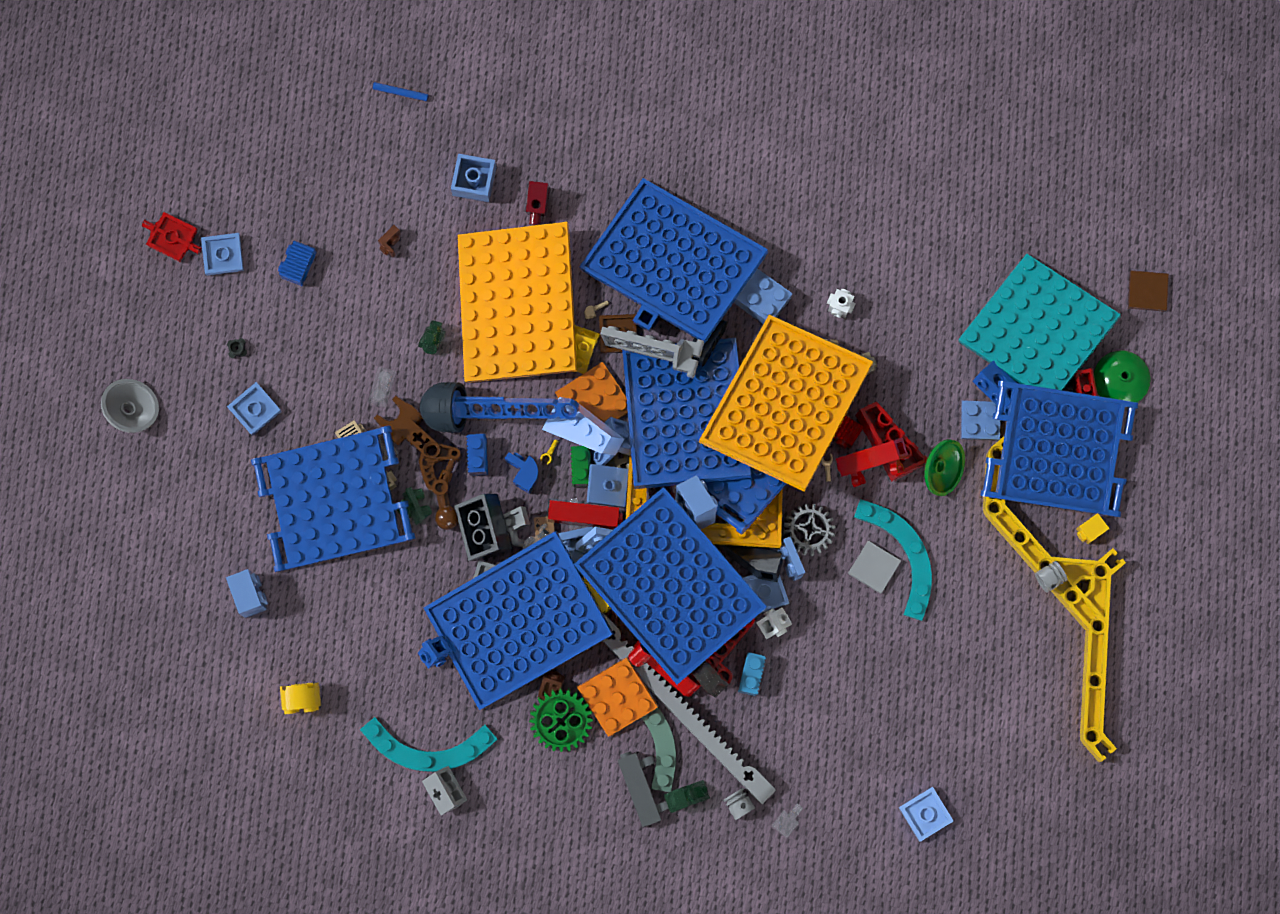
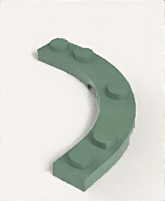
[641,708,676,793]

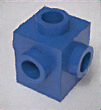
[418,635,452,669]

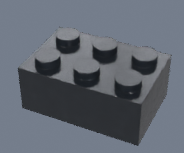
[454,494,512,561]

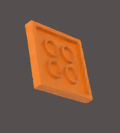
[555,362,628,423]
[577,656,658,737]

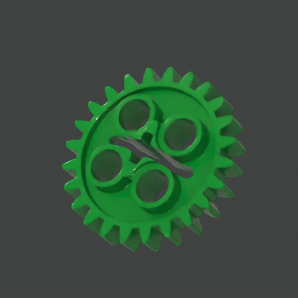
[529,688,593,752]

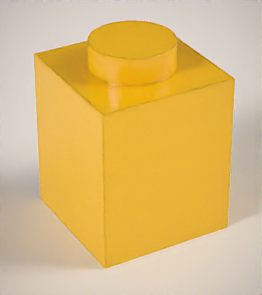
[1076,513,1109,544]

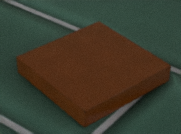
[1128,270,1169,312]
[599,314,638,354]

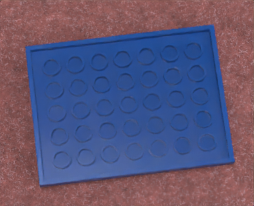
[579,178,768,343]
[622,338,751,489]
[574,487,767,684]
[424,531,614,710]

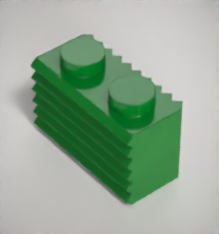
[570,446,591,488]

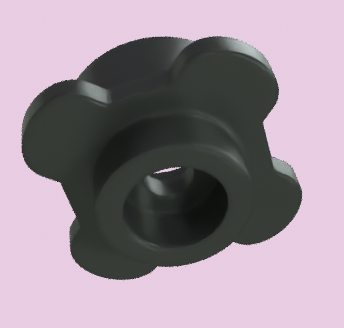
[227,338,247,358]

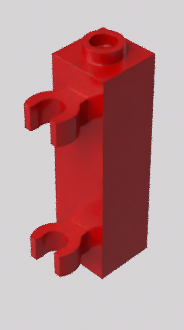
[836,438,908,487]
[548,500,623,529]

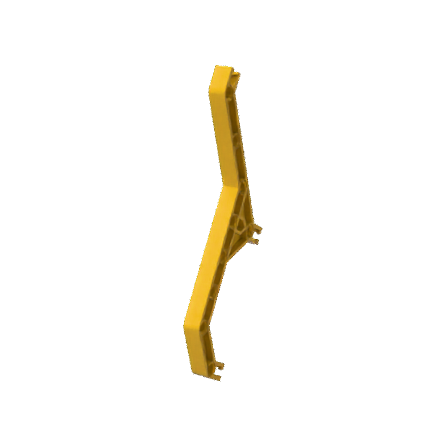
[983,437,1126,762]

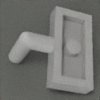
[503,506,531,548]

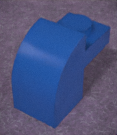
[633,304,660,332]
[505,452,539,494]

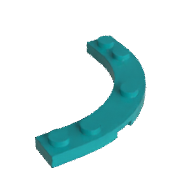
[854,499,932,621]
[360,717,498,772]

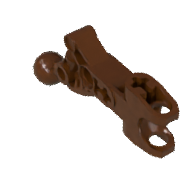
[374,395,462,530]

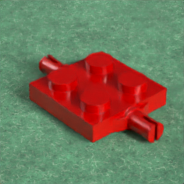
[142,212,202,262]

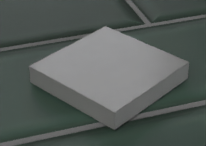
[848,541,901,594]

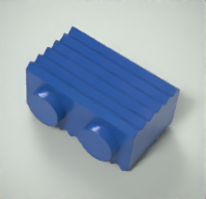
[278,241,317,286]
[466,434,488,476]

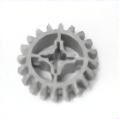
[783,504,836,556]

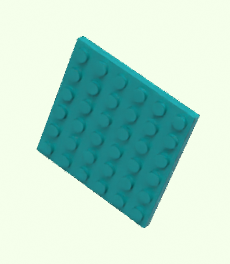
[958,253,1121,391]

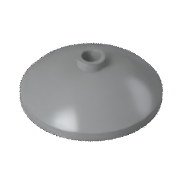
[101,379,159,433]

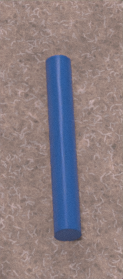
[373,82,429,101]

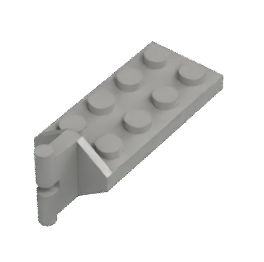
[600,326,704,378]

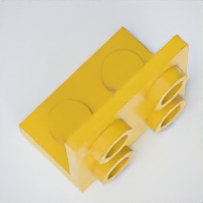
[575,325,600,374]

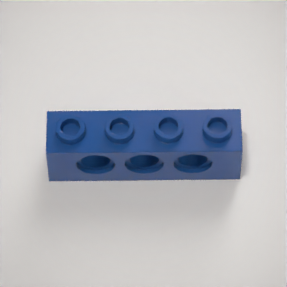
[972,360,1016,415]

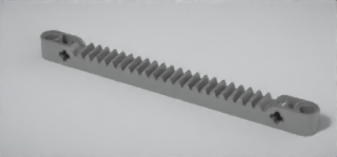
[602,613,776,804]

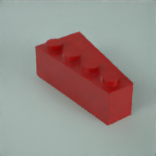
[855,401,927,482]

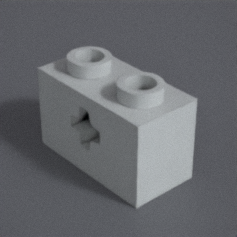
[422,766,467,815]

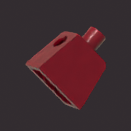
[526,181,550,226]

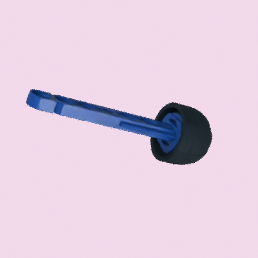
[420,382,579,432]

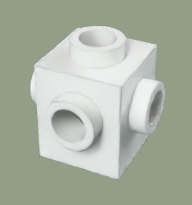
[827,289,856,318]
[756,607,792,639]

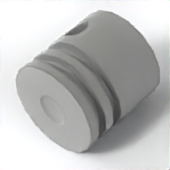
[1035,561,1068,593]
[723,788,755,820]

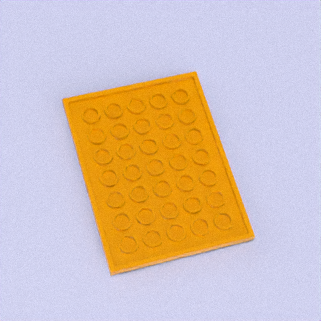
[458,222,577,383]
[699,315,873,492]

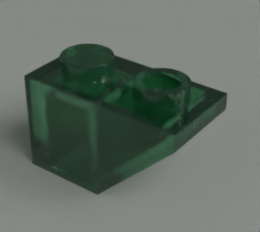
[664,780,710,813]

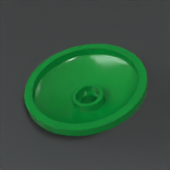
[1093,351,1151,403]
[924,439,965,496]

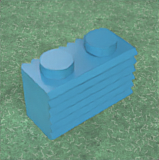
[738,652,766,696]

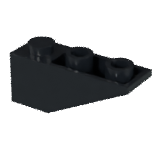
[725,545,783,582]

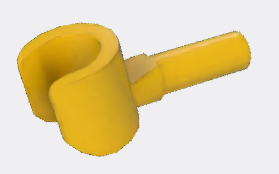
[540,439,559,465]

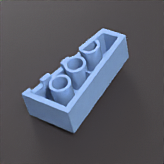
[542,397,624,455]

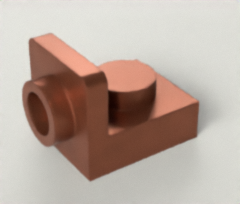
[378,225,401,257]
[537,671,565,699]

